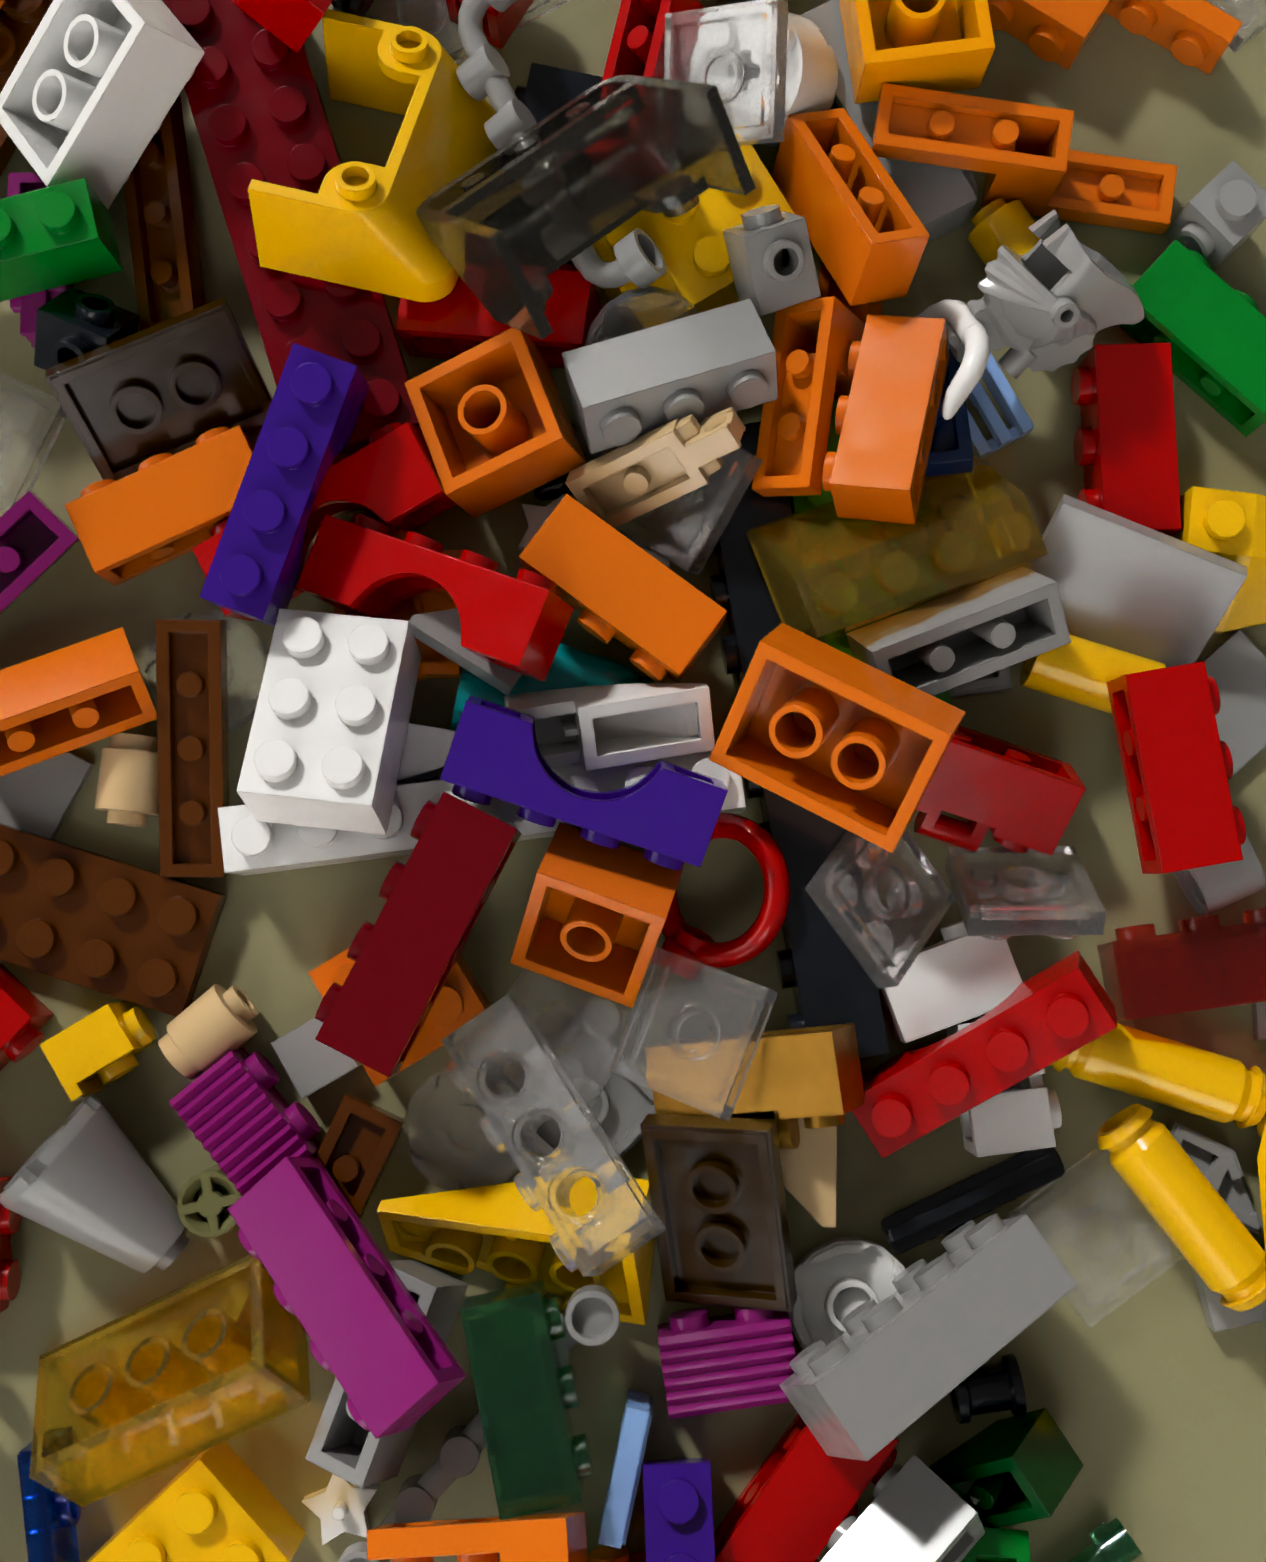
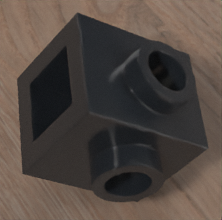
[34,287,139,370]

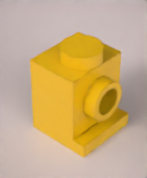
[40,1001,156,1102]

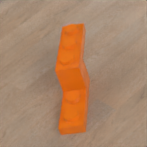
[988,0,1243,75]
[871,83,1178,235]
[752,260,883,497]
[367,1511,588,1562]

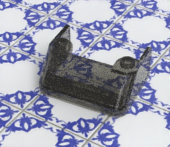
[416,74,755,339]

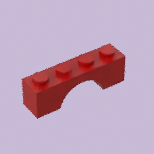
[192,422,457,621]
[296,513,574,682]
[852,951,1117,1158]

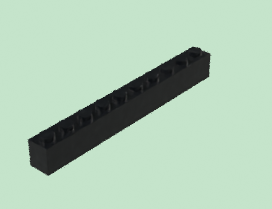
[694,421,890,1058]

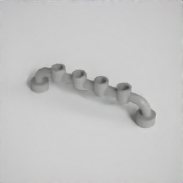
[456,0,667,289]
[338,1285,620,1562]

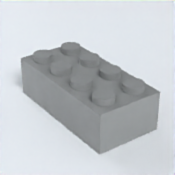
[779,1213,1078,1461]

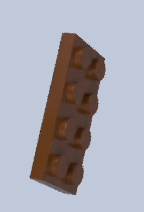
[0,823,227,1017]

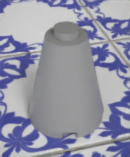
[0,1094,189,1274]

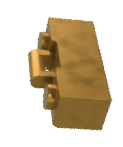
[647,1023,865,1150]

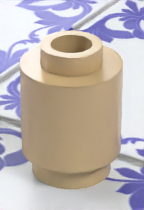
[94,733,159,827]
[158,984,259,1080]

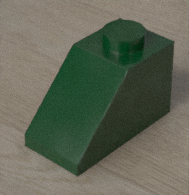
[929,1408,1083,1528]

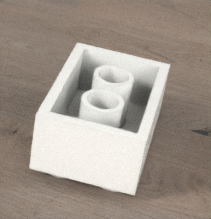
[0,0,205,209]
[236,608,421,835]

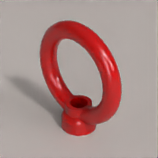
[656,813,790,981]

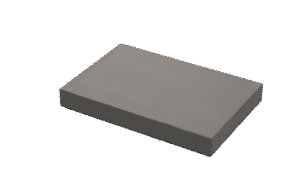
[1026,494,1247,667]

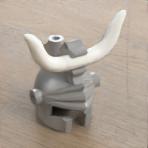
[917,210,1144,420]

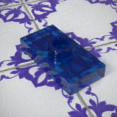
[17,1429,81,1562]

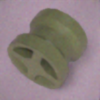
[177,1165,243,1238]

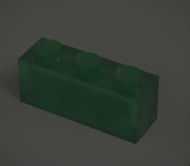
[460,1280,593,1520]

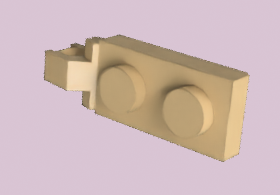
[565,407,746,528]

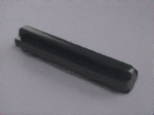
[880,1147,1065,1254]

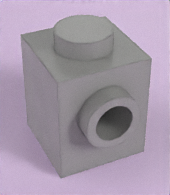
[1165,160,1266,271]
[723,204,821,316]

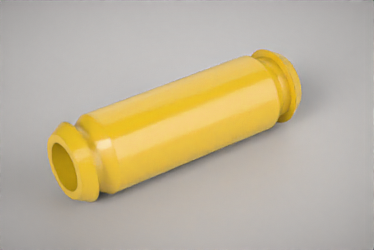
[1051,1023,1266,1129]
[1096,1103,1266,1312]

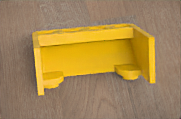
[248,9,500,302]

